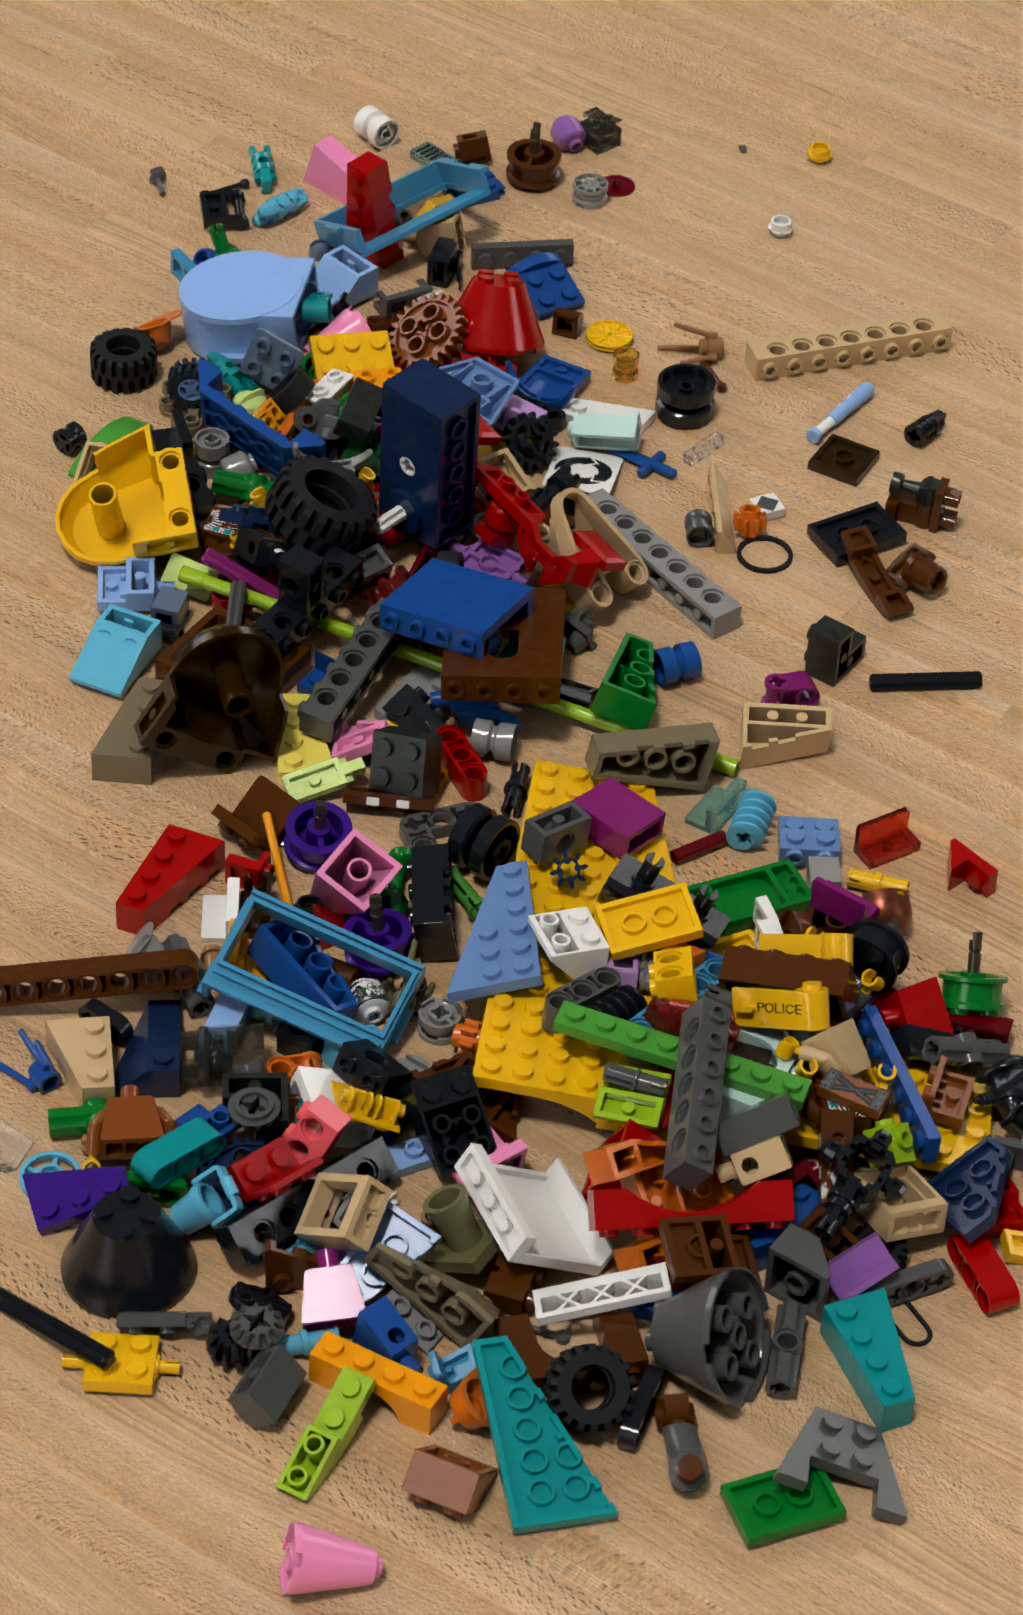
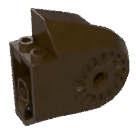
[134,624,289,774]

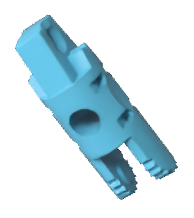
[252,187,309,227]

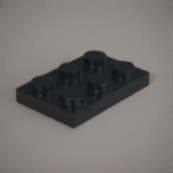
[807,502,907,565]

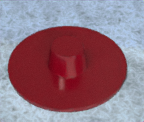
[605,175,635,197]

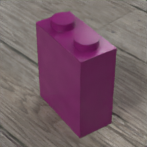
[573,777,666,859]

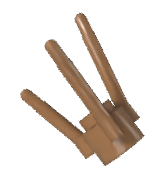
[657,322,724,364]

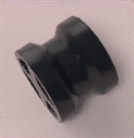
[53,421,87,455]

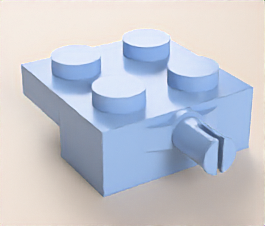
[97,557,175,612]

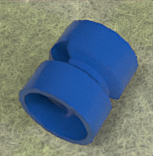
[652,641,702,686]

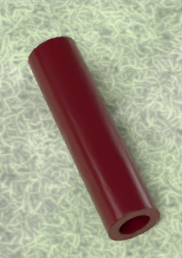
[670,830,728,865]

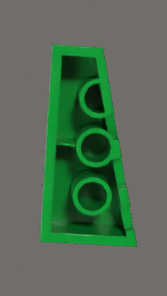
[591,632,656,730]

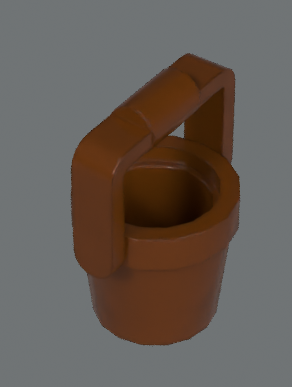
[886,544,948,594]

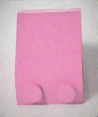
[310,828,403,914]

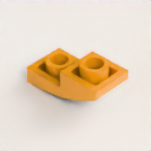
[252,397,286,432]

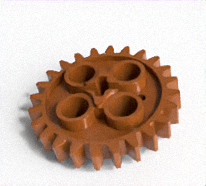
[388,292,468,369]

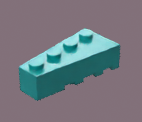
[820,1287,915,1433]

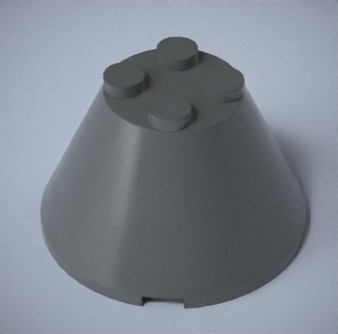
[645,1266,771,1407]

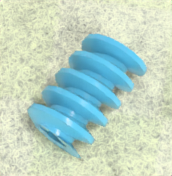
[726,788,777,851]

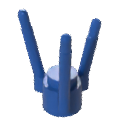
[0,1029,61,1094]

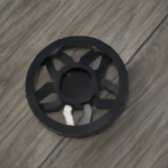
[228,1281,292,1322]

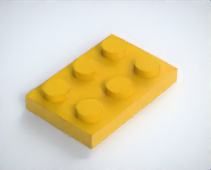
[308,330,395,380]
[595,882,704,961]

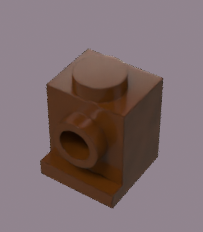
[453,130,491,163]

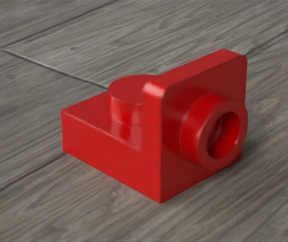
[225,851,274,888]

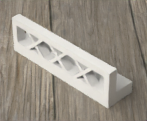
[532,1262,673,1326]

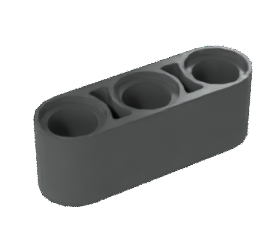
[541,967,621,1034]

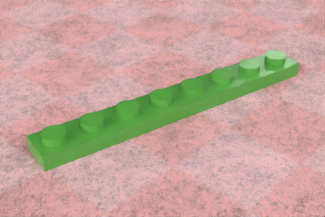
[552,1000,812,1111]

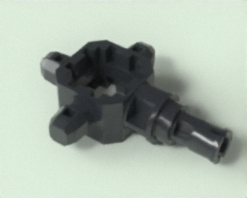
[813,1129,907,1241]

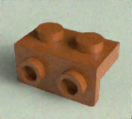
[922,1055,975,1129]

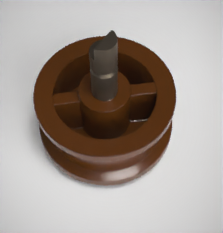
[506,122,562,192]

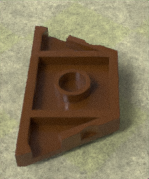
[409,1050,520,1144]

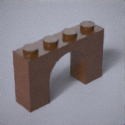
[494,1307,649,1398]

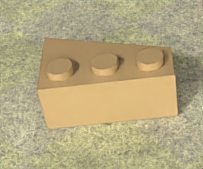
[740,702,832,769]

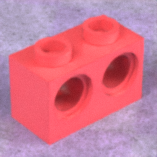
[283,1094,352,1170]

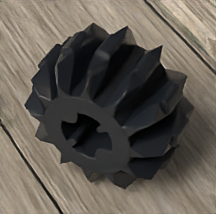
[206,1315,261,1373]

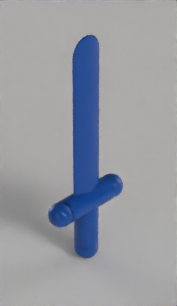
[606,450,677,478]

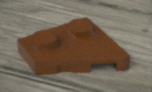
[265,1239,318,1292]

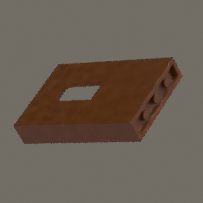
[441,587,566,704]

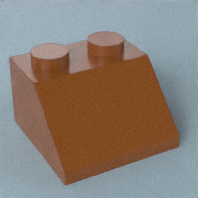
[401,1444,498,1518]

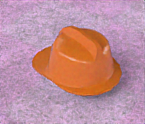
[131,309,182,351]
[449,1367,489,1430]

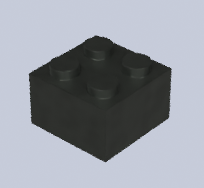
[369,725,443,799]

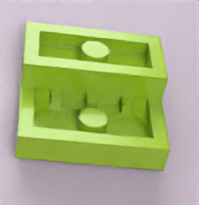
[593,1062,672,1130]

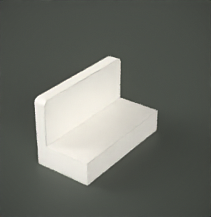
[201,877,240,943]

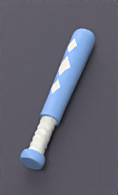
[806,382,875,444]

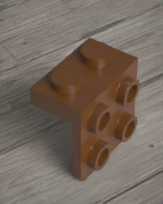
[211,776,301,852]

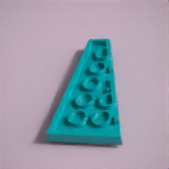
[472,1335,618,1535]

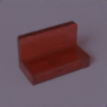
[853,807,921,870]

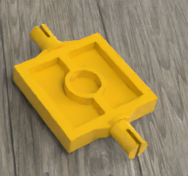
[62,1331,181,1395]

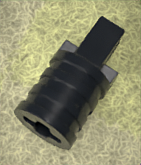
[904,410,946,447]

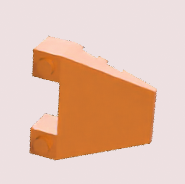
[583,1139,734,1272]

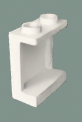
[288,1066,376,1149]

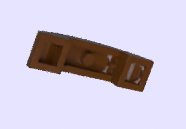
[840,525,914,618]

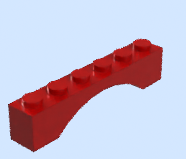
[587,1180,795,1238]

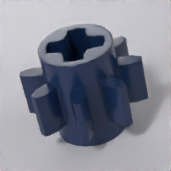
[550,851,588,889]

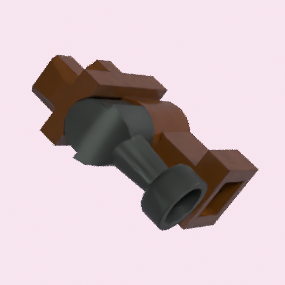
[885,471,962,533]

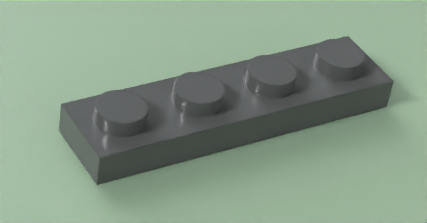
[470,239,574,270]

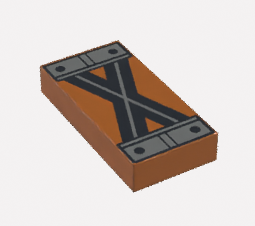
[817,1068,891,1120]

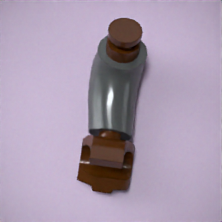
[653,1393,708,1492]

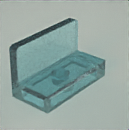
[685,776,747,834]

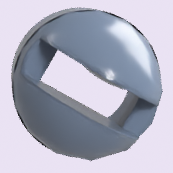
[309,239,329,261]

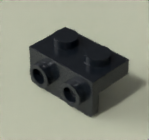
[382,684,450,734]

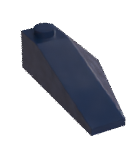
[115,1000,181,1098]

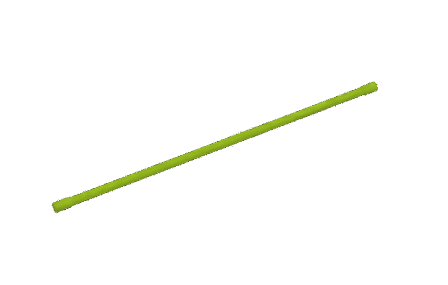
[178,565,740,777]

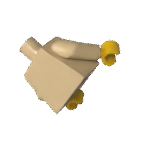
[775,1018,871,1080]

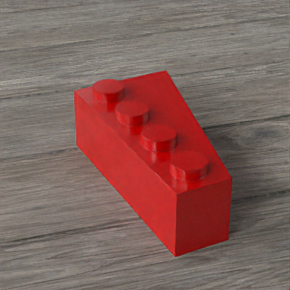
[116,824,225,934]

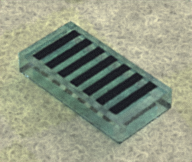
[410,141,462,166]

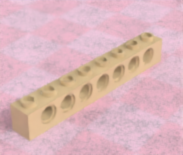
[745,310,953,381]

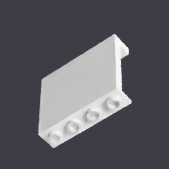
[454,1142,614,1276]

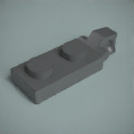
[117,1311,212,1336]

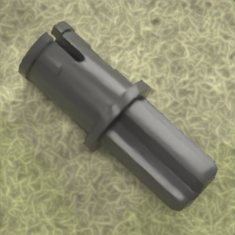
[602,1063,669,1098]

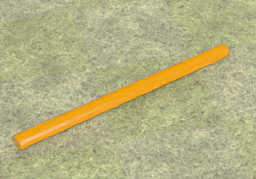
[262,812,293,906]

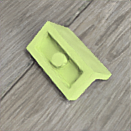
[160,553,224,603]

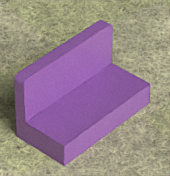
[827,1231,899,1301]

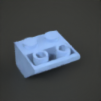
[316,245,378,307]

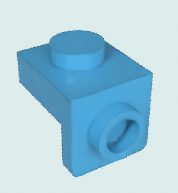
[427,1343,476,1394]

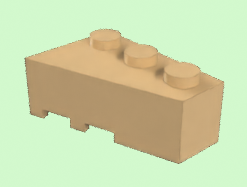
[45,1016,115,1106]

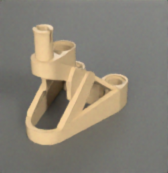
[505,487,649,614]

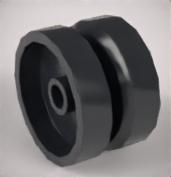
[655,363,716,429]
[447,803,520,881]

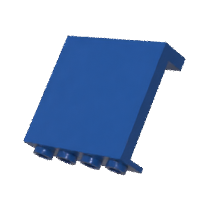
[380,558,534,659]

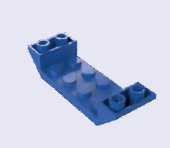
[198,358,326,476]

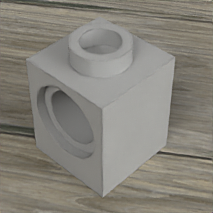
[806,856,841,891]

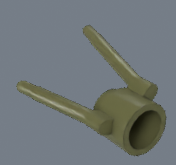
[386,939,436,1018]

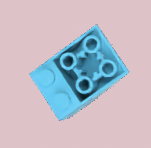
[69,604,162,698]

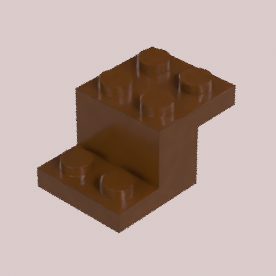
[657,1214,762,1286]

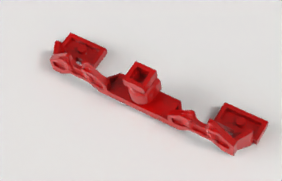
[475,416,627,588]

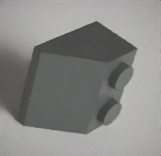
[764,1223,831,1323]

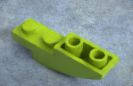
[275,1365,377,1502]

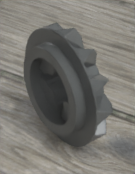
[228,1087,281,1131]
[229,1301,285,1350]

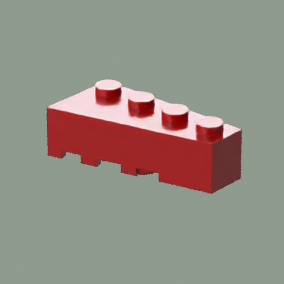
[346,151,404,270]

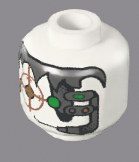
[349,978,390,1024]

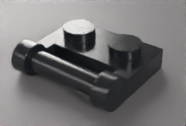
[199,190,250,231]

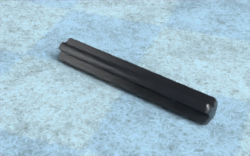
[869,671,982,691]

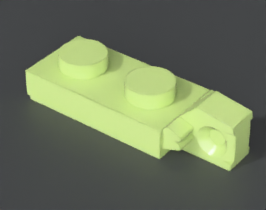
[281,756,366,803]

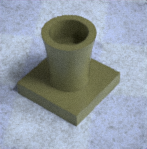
[422,1184,500,1274]

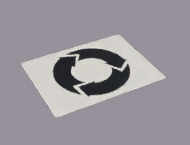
[541,446,624,494]

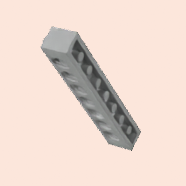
[588,488,742,640]

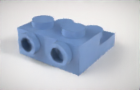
[778,816,841,867]

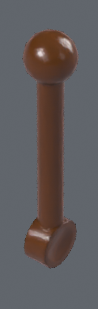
[699,361,727,392]

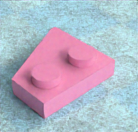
[331,720,389,762]

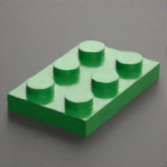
[720,1466,847,1548]

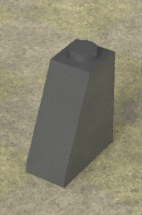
[716,1089,802,1157]

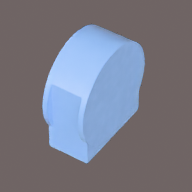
[179,251,319,364]

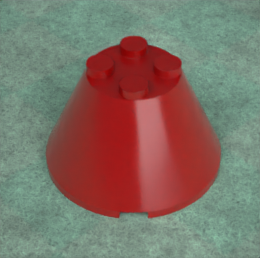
[458,269,545,356]

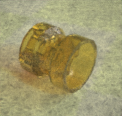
[612,346,640,383]

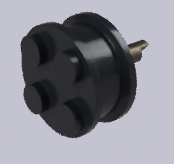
[846,917,910,993]

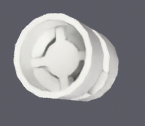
[353,105,399,149]

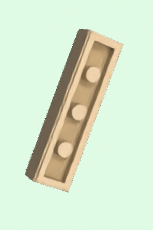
[707,463,737,554]

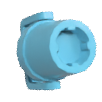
[170,1165,244,1235]

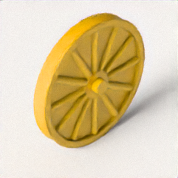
[586,320,633,352]

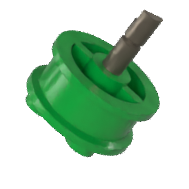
[938,932,1008,1016]

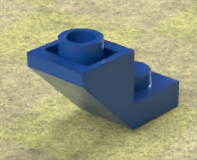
[175,1103,242,1138]

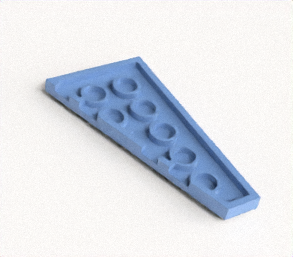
[446,860,543,1003]

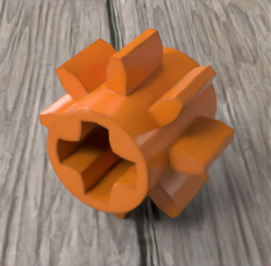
[733,504,767,538]
[451,1018,483,1055]

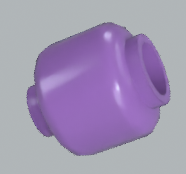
[550,115,587,152]

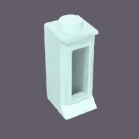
[568,411,642,452]

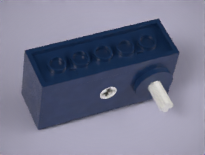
[373,358,481,550]

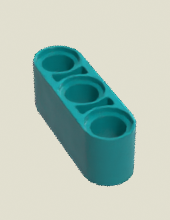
[130,1117,226,1189]

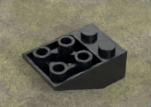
[399,1064,497,1177]

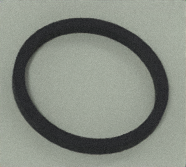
[737,535,793,574]

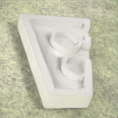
[562,398,656,434]

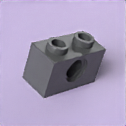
[521,800,592,865]

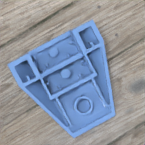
[438,357,520,427]

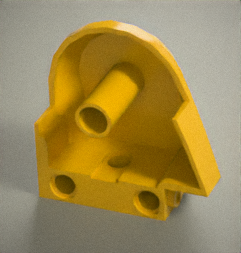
[55,424,199,566]

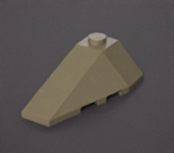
[363,1242,501,1348]

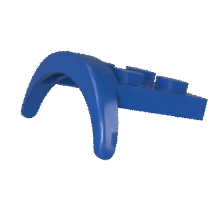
[508,252,585,320]
[505,354,591,409]

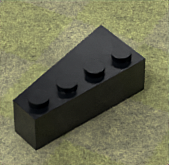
[407,843,458,963]

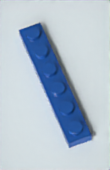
[856,1005,942,1163]

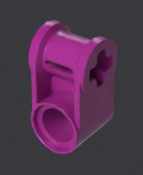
[761,670,820,706]

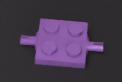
[448,538,532,586]

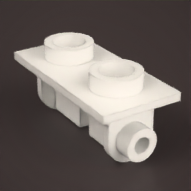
[304,368,355,406]

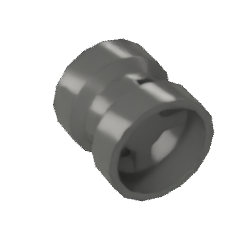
[684,509,714,548]

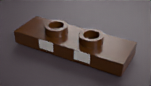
[343,785,436,813]
[818,1108,854,1207]

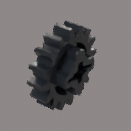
[501,412,559,472]

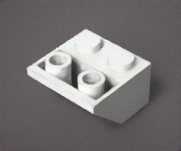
[527,907,610,980]

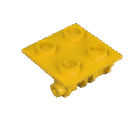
[330,1080,406,1133]

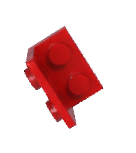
[226,1135,324,1203]

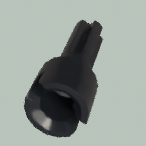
[533,465,581,512]

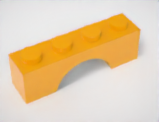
[309,1331,448,1436]

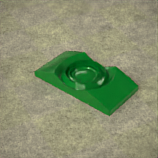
[687,859,811,936]

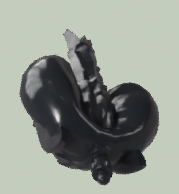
[973,1054,1023,1134]

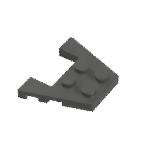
[773,1406,907,1526]

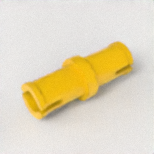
[846,868,910,895]

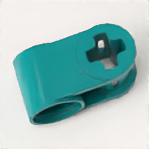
[301,292,334,324]

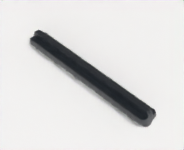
[0,1286,116,1369]

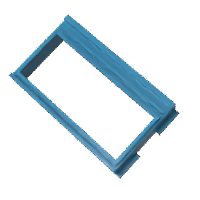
[313,157,491,257]
[196,888,425,1052]

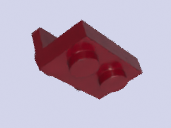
[762,1156,818,1190]

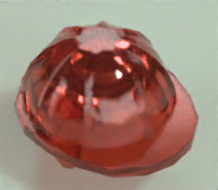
[359,565,410,605]

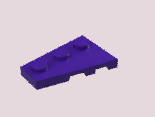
[22,1166,131,1236]

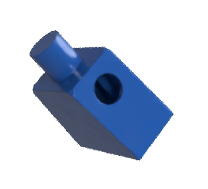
[352,1295,424,1374]

